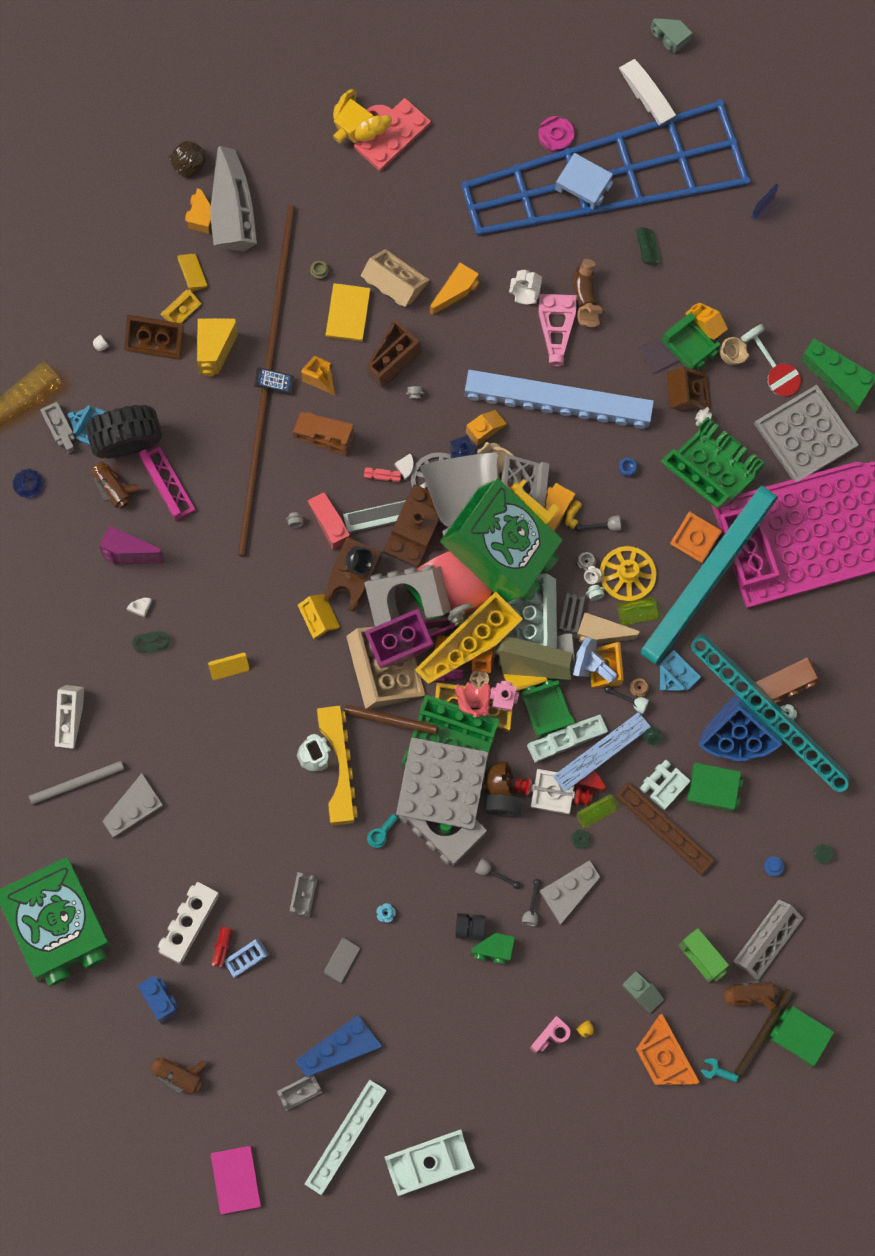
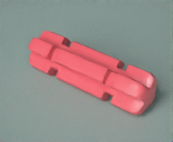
[364,467,401,482]

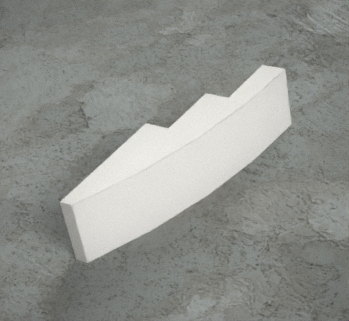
[619,59,676,126]

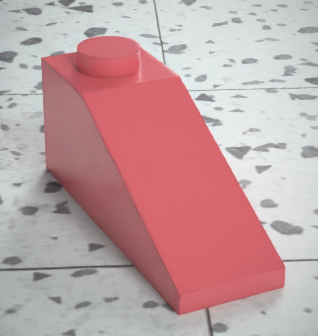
[307,493,350,550]

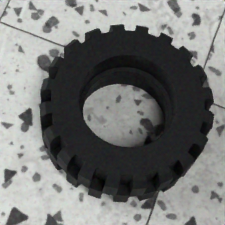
[86,405,162,459]

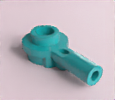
[367,814,398,848]

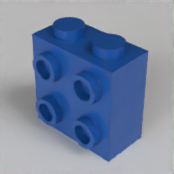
[138,975,179,1024]

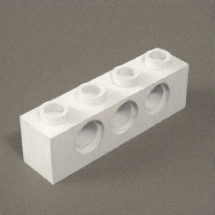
[158,882,219,965]

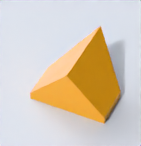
[301,356,336,396]

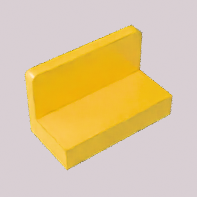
[298,594,340,639]

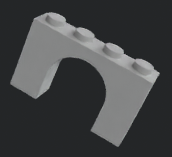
[364,564,451,626]
[398,815,487,867]

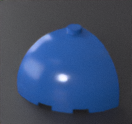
[698,694,782,761]

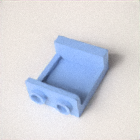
[555,153,613,210]

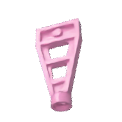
[538,294,576,367]

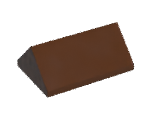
[124,314,185,359]

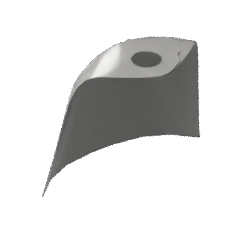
[420,452,497,527]

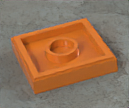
[670,511,722,563]

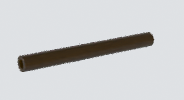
[734,988,795,1077]

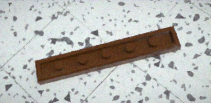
[614,782,715,876]

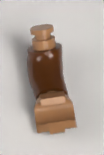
[572,259,603,327]

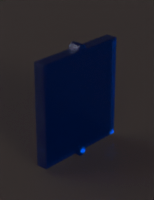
[751,183,779,220]

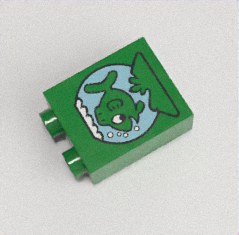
[440,478,563,602]
[0,857,111,987]

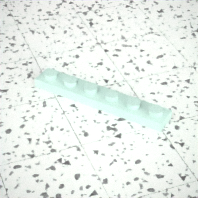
[304,1080,386,1195]

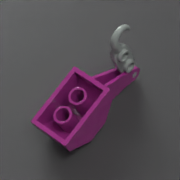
[365,604,473,668]

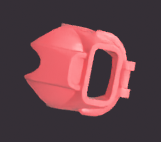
[455,682,490,718]

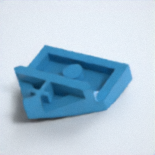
[68,405,106,446]
[660,650,701,691]

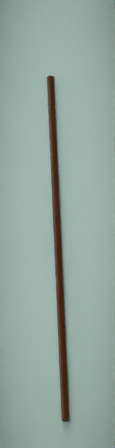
[238,205,295,557]

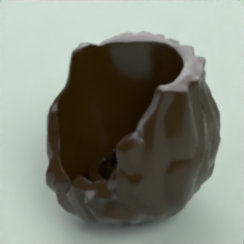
[169,141,205,178]

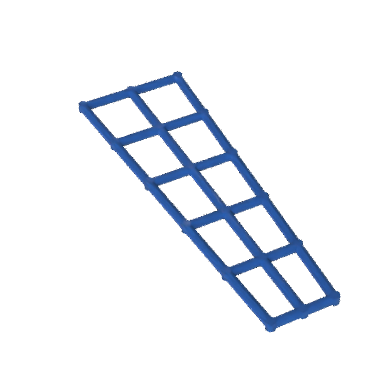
[461,99,750,236]

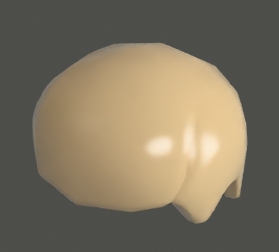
[720,337,749,365]

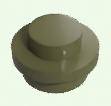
[310,261,329,279]

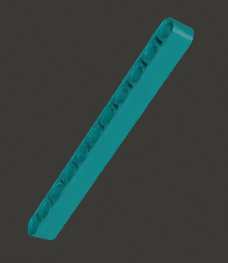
[640,486,778,665]
[691,634,850,792]

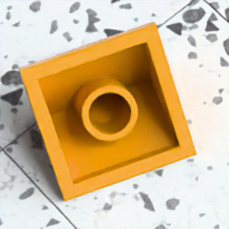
[590,642,624,688]

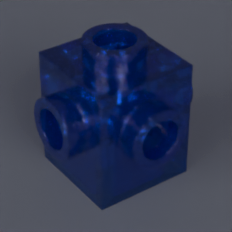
[450,435,478,458]

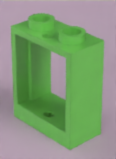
[678,928,729,982]

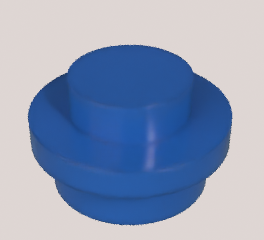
[764,857,784,876]

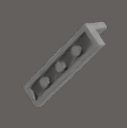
[733,900,803,980]

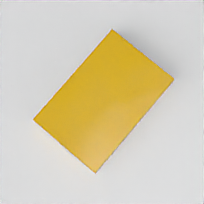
[326,283,370,342]

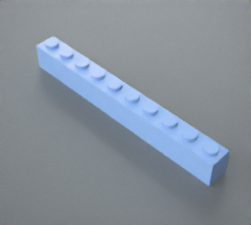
[464,370,653,429]

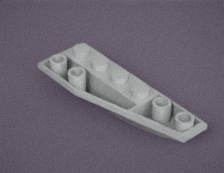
[210,146,257,252]

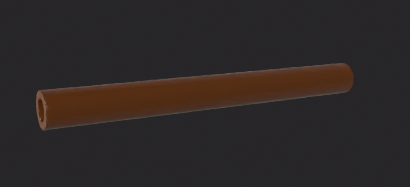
[344,705,439,735]

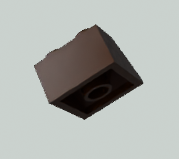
[667,366,711,412]

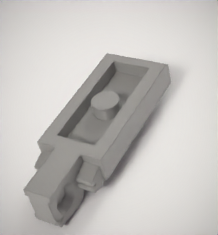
[40,402,75,454]

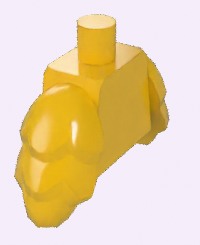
[333,89,392,144]

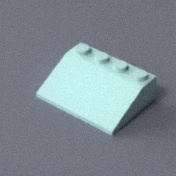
[495,573,557,655]

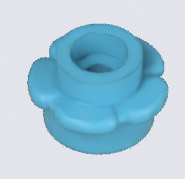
[376,903,396,923]

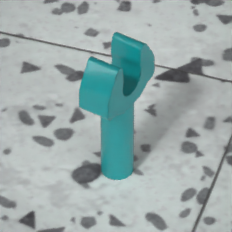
[700,1058,739,1083]

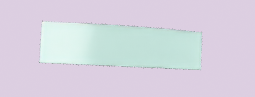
[527,715,608,762]

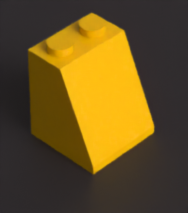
[197,319,238,377]

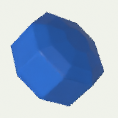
[618,457,637,477]

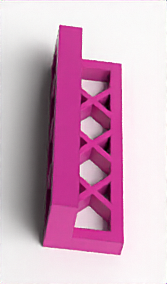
[138,446,195,522]

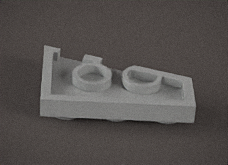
[102,773,163,839]
[539,860,600,925]

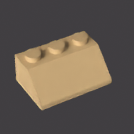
[361,249,429,307]

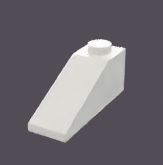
[55,685,84,749]

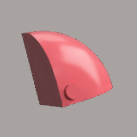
[417,551,492,616]

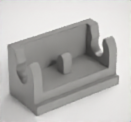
[289,872,317,918]
[277,1075,322,1111]

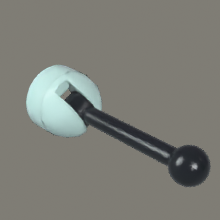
[604,686,649,714]

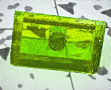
[616,597,658,625]
[576,795,616,828]

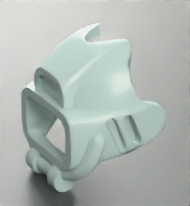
[297,734,331,771]

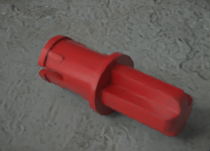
[212,927,233,967]

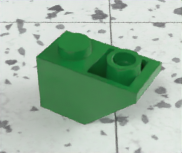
[471,933,515,965]

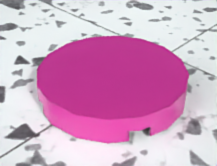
[538,116,574,152]

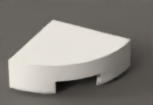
[395,454,413,480]
[127,598,152,618]

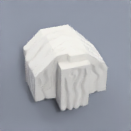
[509,270,542,305]

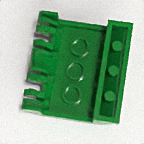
[661,417,765,509]
[402,694,499,766]

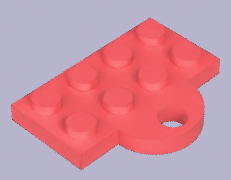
[354,98,431,171]

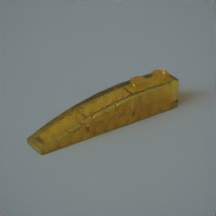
[0,361,61,426]

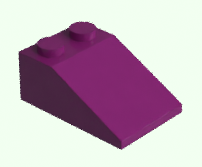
[99,526,164,564]

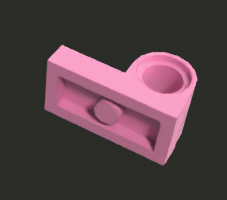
[530,1016,570,1053]

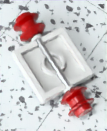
[514,769,593,815]

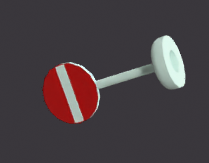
[741,324,801,397]

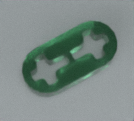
[132,631,169,653]

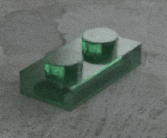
[636,227,661,266]

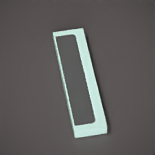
[343,500,406,533]

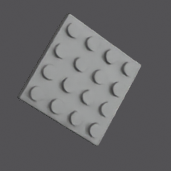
[754,385,858,483]
[396,737,488,830]

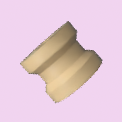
[469,671,489,688]

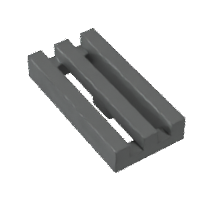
[559,593,585,634]

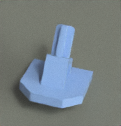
[573,637,617,682]

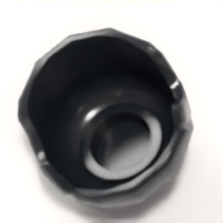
[345,546,372,575]

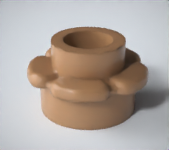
[630,678,649,697]

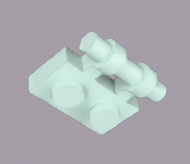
[640,760,690,810]

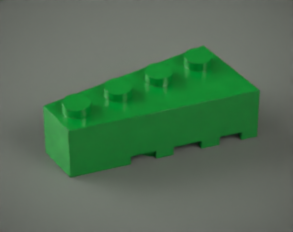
[801,338,875,413]

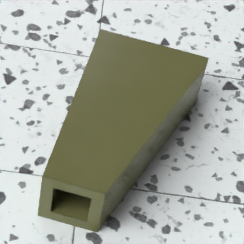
[496,636,574,680]

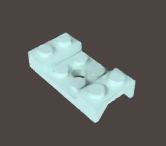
[384,1129,474,1196]

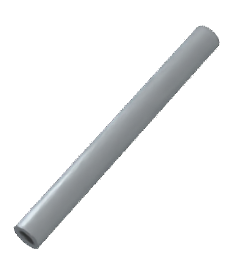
[29,761,124,805]

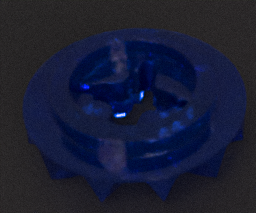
[12,468,43,498]

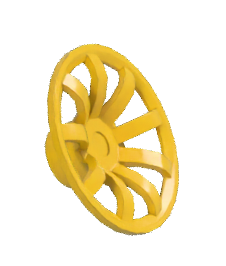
[600,546,656,602]

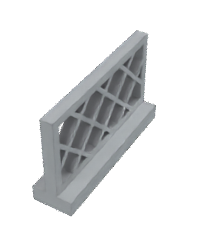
[501,454,549,508]

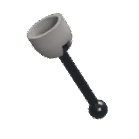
[575,515,621,532]
[475,858,520,889]
[521,879,541,927]

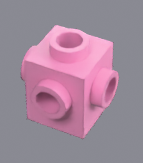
[490,681,519,712]

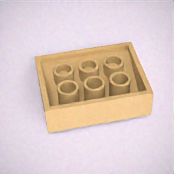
[346,626,425,709]

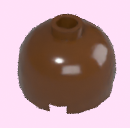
[482,761,515,797]

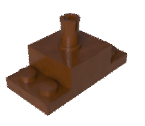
[383,484,440,568]

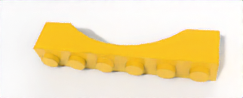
[317,706,357,826]

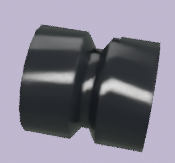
[455,913,485,941]

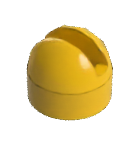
[576,1020,594,1038]

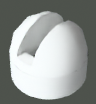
[93,334,109,351]

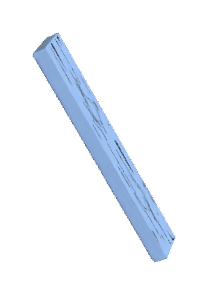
[553,712,651,792]

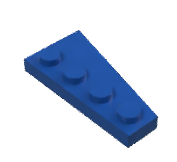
[295,1015,382,1078]

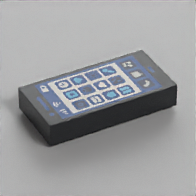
[254,367,294,395]

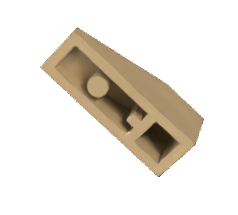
[576,613,639,644]

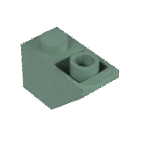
[651,18,692,54]

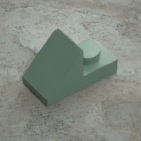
[622,971,664,1013]

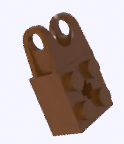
[324,537,382,612]

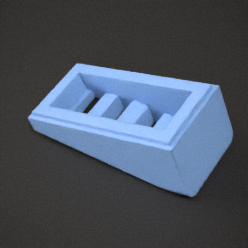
[224,939,269,978]

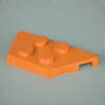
[635,1014,699,1085]

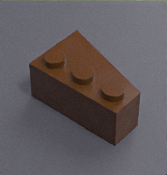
[366,319,422,388]

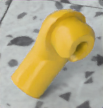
[565,500,582,529]

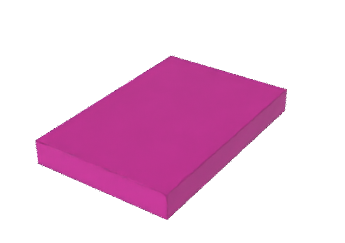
[210,1146,261,1215]

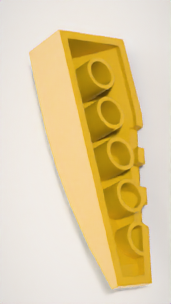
[415,592,523,684]

